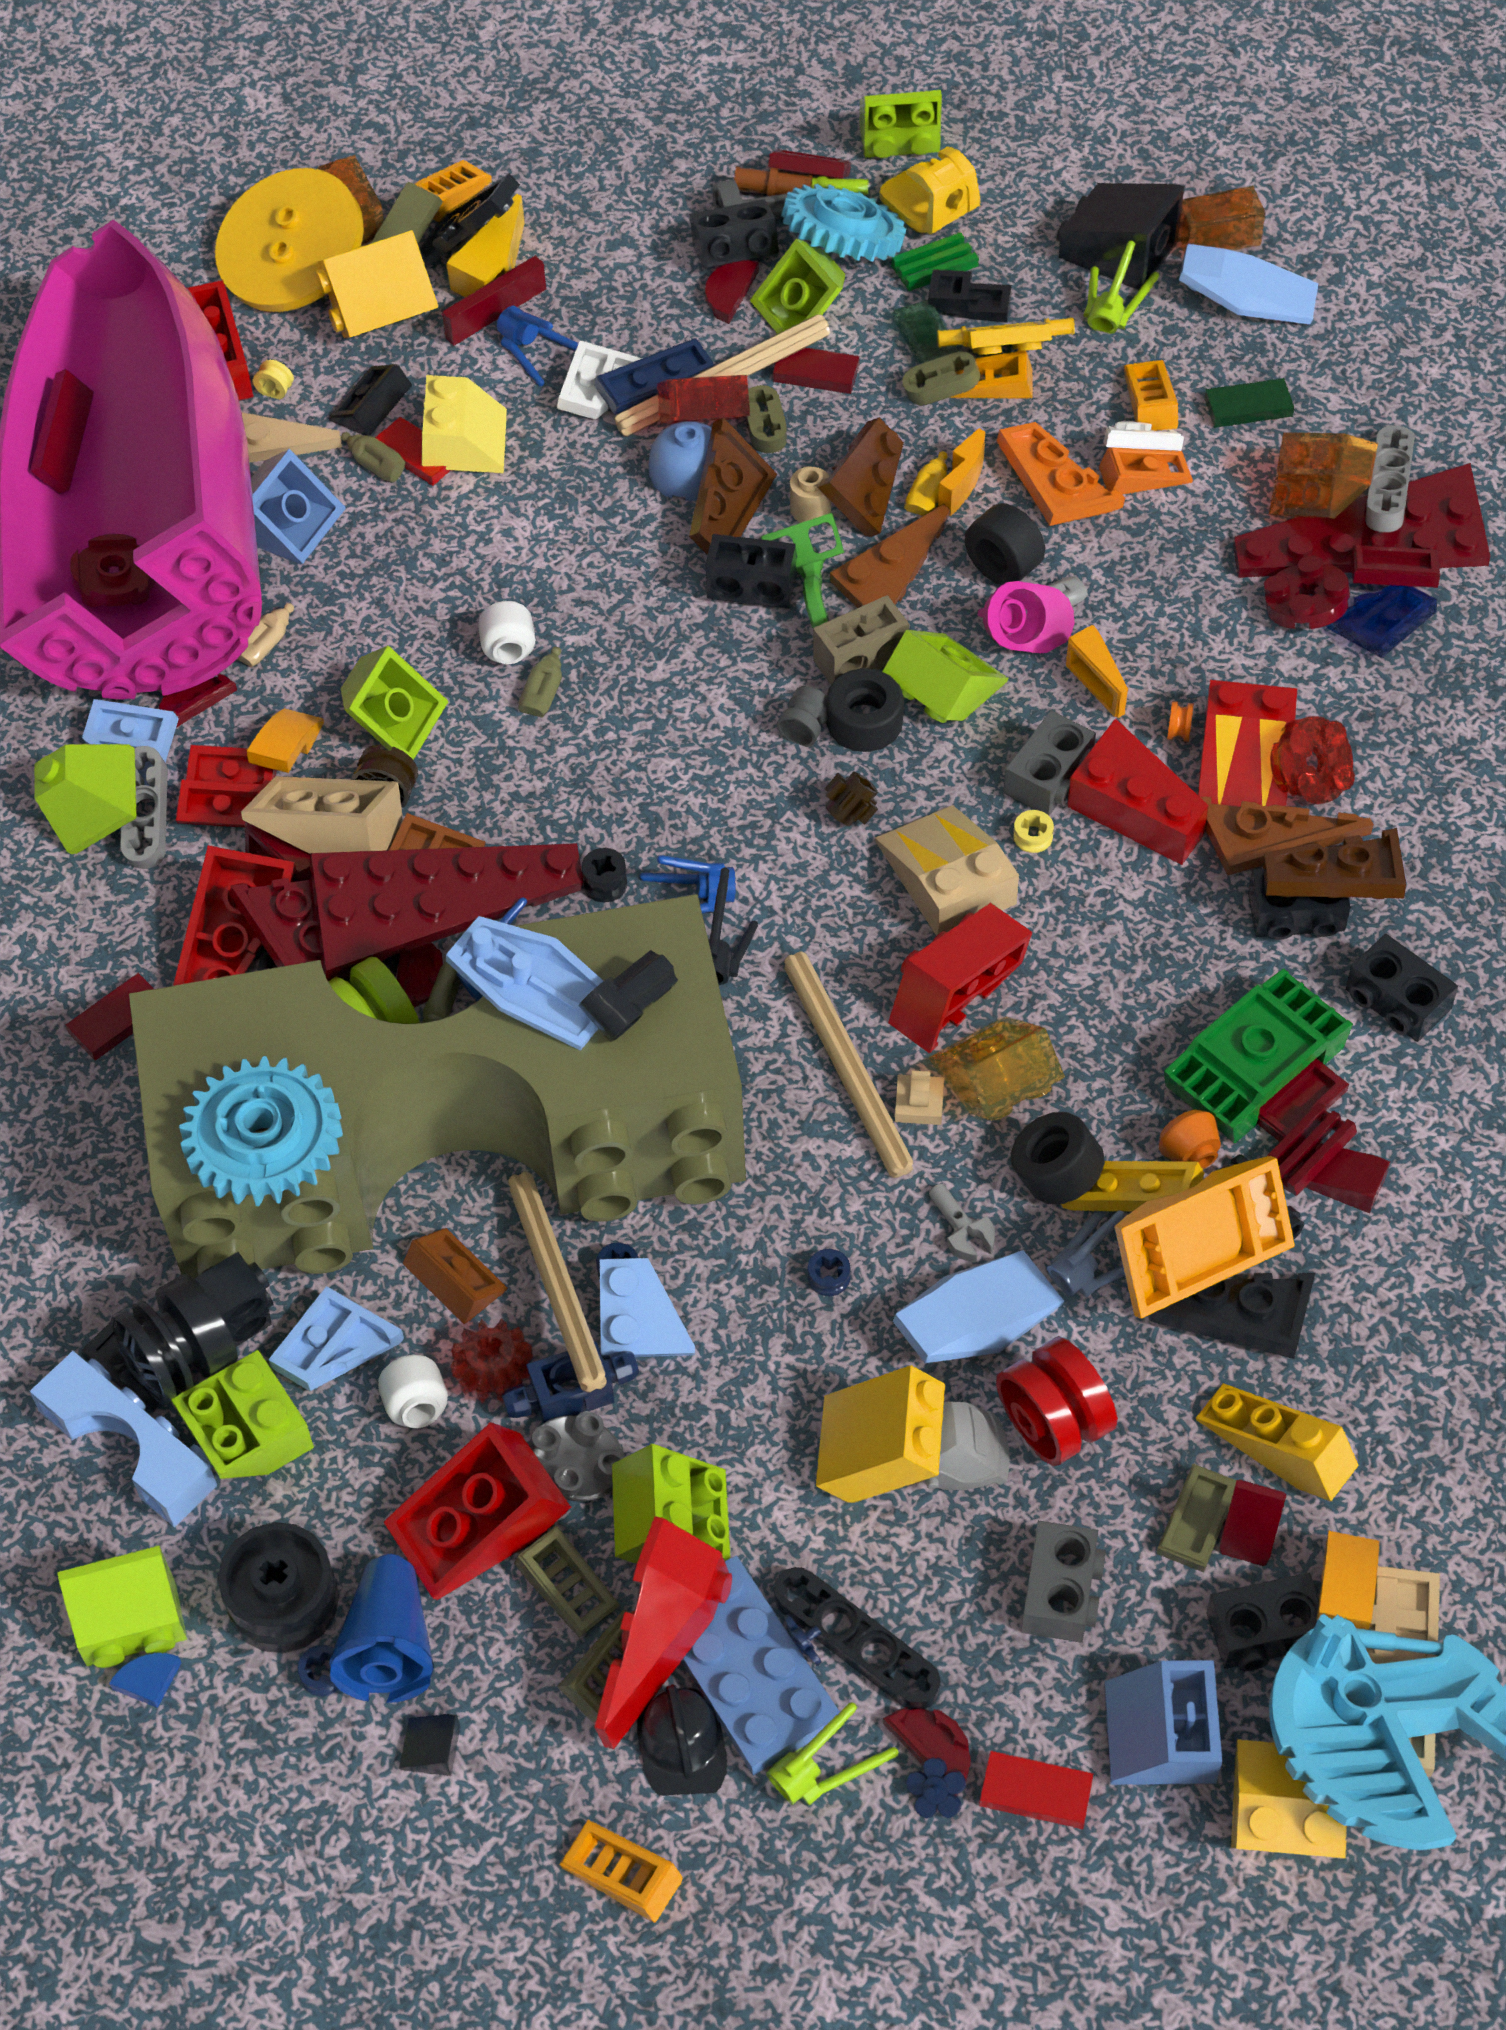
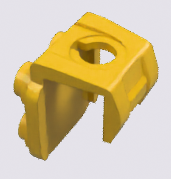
[879,146,980,235]

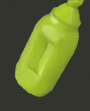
[811,177,868,196]

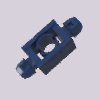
[502,1341,639,1423]

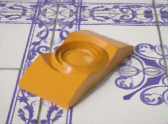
[1114,1156,1295,1319]

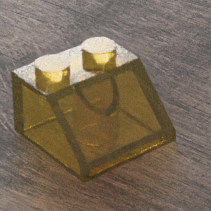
[929,1016,1065,1121]

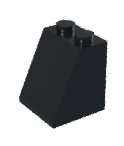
[1056,183,1184,290]

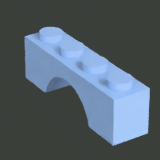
[30,1351,217,1528]

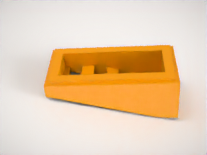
[415,160,492,222]
[949,351,1033,398]
[1124,360,1178,431]
[1066,625,1128,718]
[559,1820,683,1923]

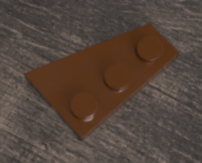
[689,417,777,555]
[817,417,904,537]
[1263,828,1406,899]

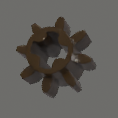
[824,771,878,826]

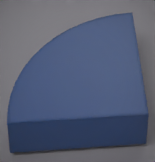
[109,1653,182,1708]

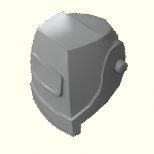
[923,1401,1010,1490]

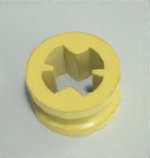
[253,360,294,400]
[1013,810,1054,853]

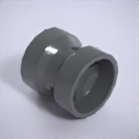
[777,686,828,747]

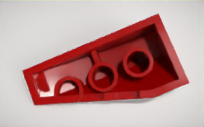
[173,845,296,986]
[594,1516,732,1749]

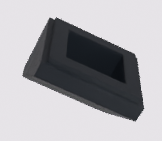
[399,1714,460,1776]

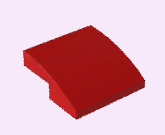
[176,745,277,828]

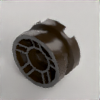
[351,744,418,808]

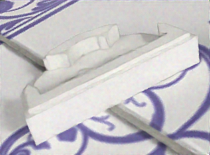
[1104,421,1184,451]

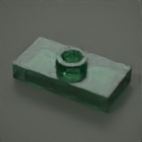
[893,300,959,365]

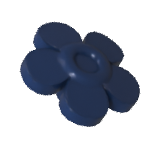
[783,1613,823,1666]
[906,1757,966,1818]

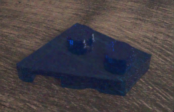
[1325,585,1437,659]

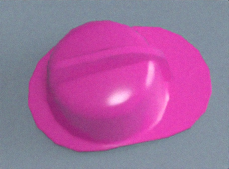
[977,581,1075,653]

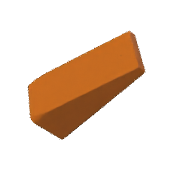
[1099,447,1193,495]

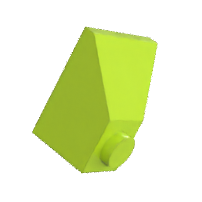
[750,238,846,334]
[340,645,449,760]
[34,744,137,854]

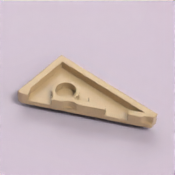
[242,413,342,463]

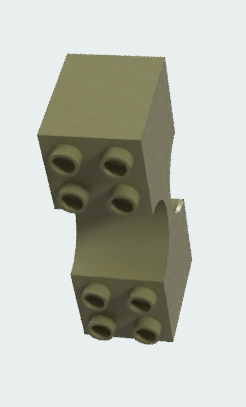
[129,894,746,1278]

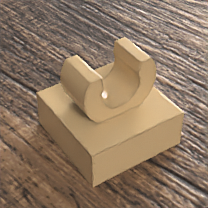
[895,1070,944,1125]

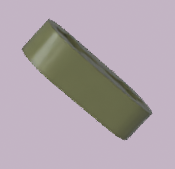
[902,351,980,406]
[743,385,787,453]

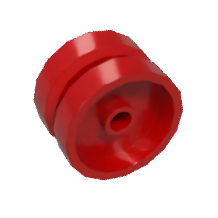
[996,1336,1118,1467]

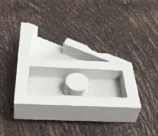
[557,340,642,420]

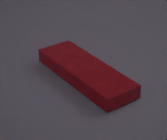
[442,255,547,346]
[30,369,94,494]

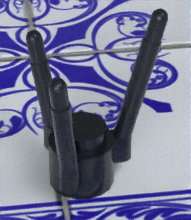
[708,867,758,985]

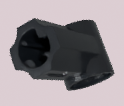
[579,950,678,1042]

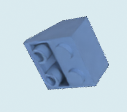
[1104,1660,1222,1785]

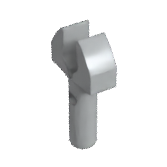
[929,1184,995,1263]

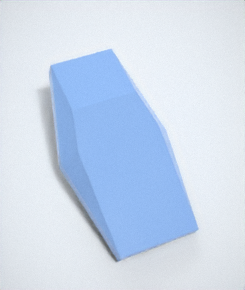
[1179,244,1318,324]
[446,916,603,1051]
[893,1250,1064,1363]

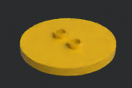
[215,168,363,312]

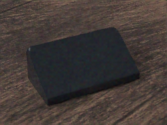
[328,364,412,436]

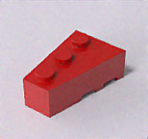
[187,280,254,400]
[1068,718,1209,865]
[888,903,1033,1054]

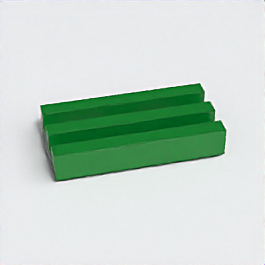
[891,232,979,291]

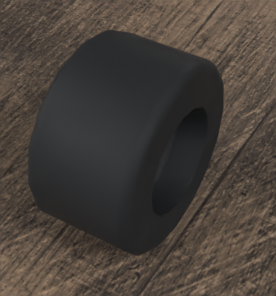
[964,503,1046,585]
[826,668,904,752]
[1010,1112,1105,1204]

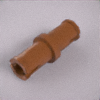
[734,166,812,196]

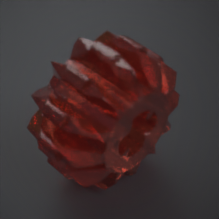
[450,1318,533,1403]

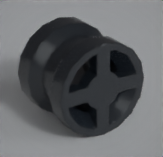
[581,848,628,903]

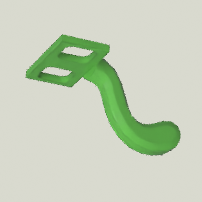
[761,513,845,628]

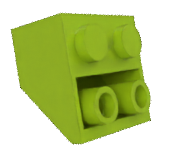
[859,90,942,158]
[171,1350,314,1479]
[612,1443,730,1564]

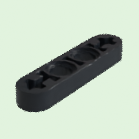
[774,1567,940,1710]

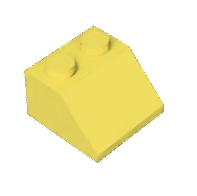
[422,375,507,473]

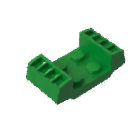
[1164,968,1353,1144]

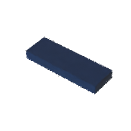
[594,338,715,415]

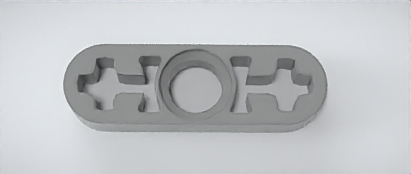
[120,746,168,869]

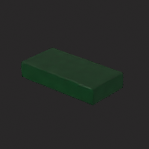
[1204,378,1294,428]

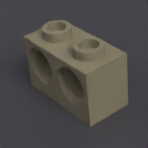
[813,595,909,684]

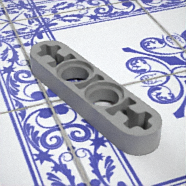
[1365,426,1415,532]

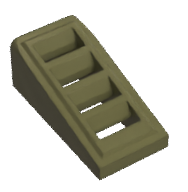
[514,1526,620,1638]
[557,1610,630,1722]

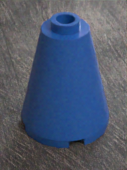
[330,1554,434,1703]

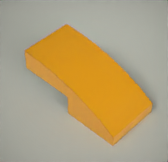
[938,428,985,517]
[247,708,324,773]
[1317,1531,1379,1630]

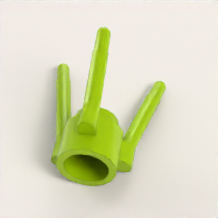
[1083,241,1160,334]
[766,1702,899,1806]

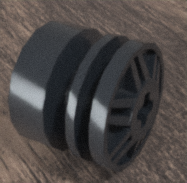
[110,1273,238,1405]

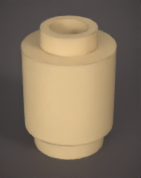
[790,467,831,523]

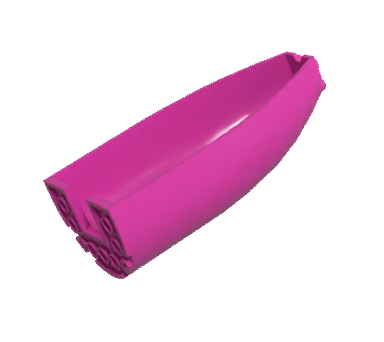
[0,219,262,699]

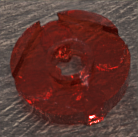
[1270,716,1355,806]

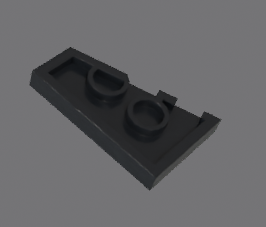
[419,173,520,268]
[1151,1273,1315,1359]

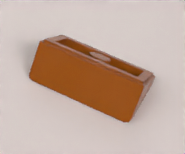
[403,1228,508,1324]

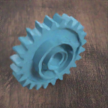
[781,184,907,261]
[179,1056,343,1206]

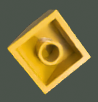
[1231,1739,1347,1858]

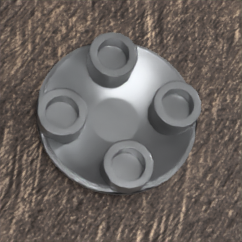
[529,1411,625,1502]

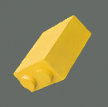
[315,230,438,338]
[816,1365,945,1503]

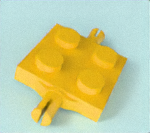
[937,317,1075,355]

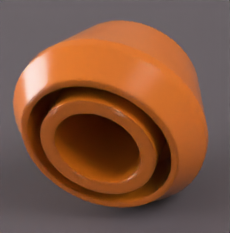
[1159,1109,1221,1169]

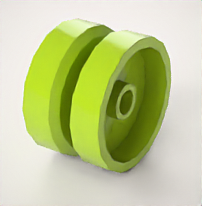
[328,956,420,1024]

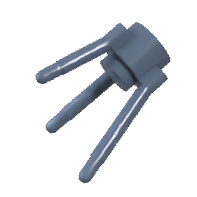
[1047,1211,1125,1298]

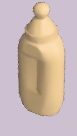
[237,603,294,668]

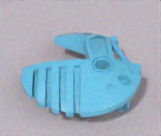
[1269,1614,1506,1850]

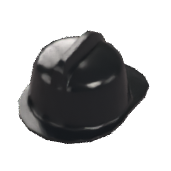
[637,1684,727,1796]

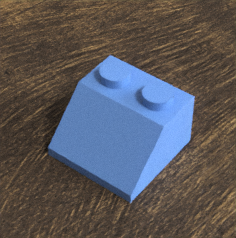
[251,449,346,564]

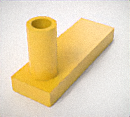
[1061,1161,1205,1211]

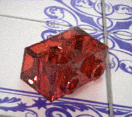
[657,375,750,424]

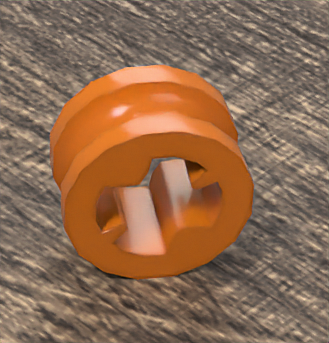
[1167,701,1194,742]

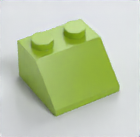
[882,630,1009,723]
[57,1545,187,1668]

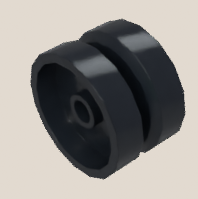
[217,1522,339,1653]

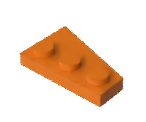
[996,422,1126,526]

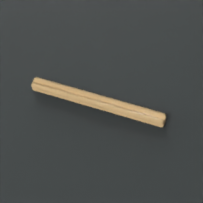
[615,314,830,437]
[784,951,913,1178]
[508,1171,607,1393]

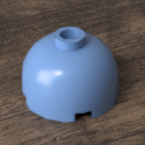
[648,421,712,501]

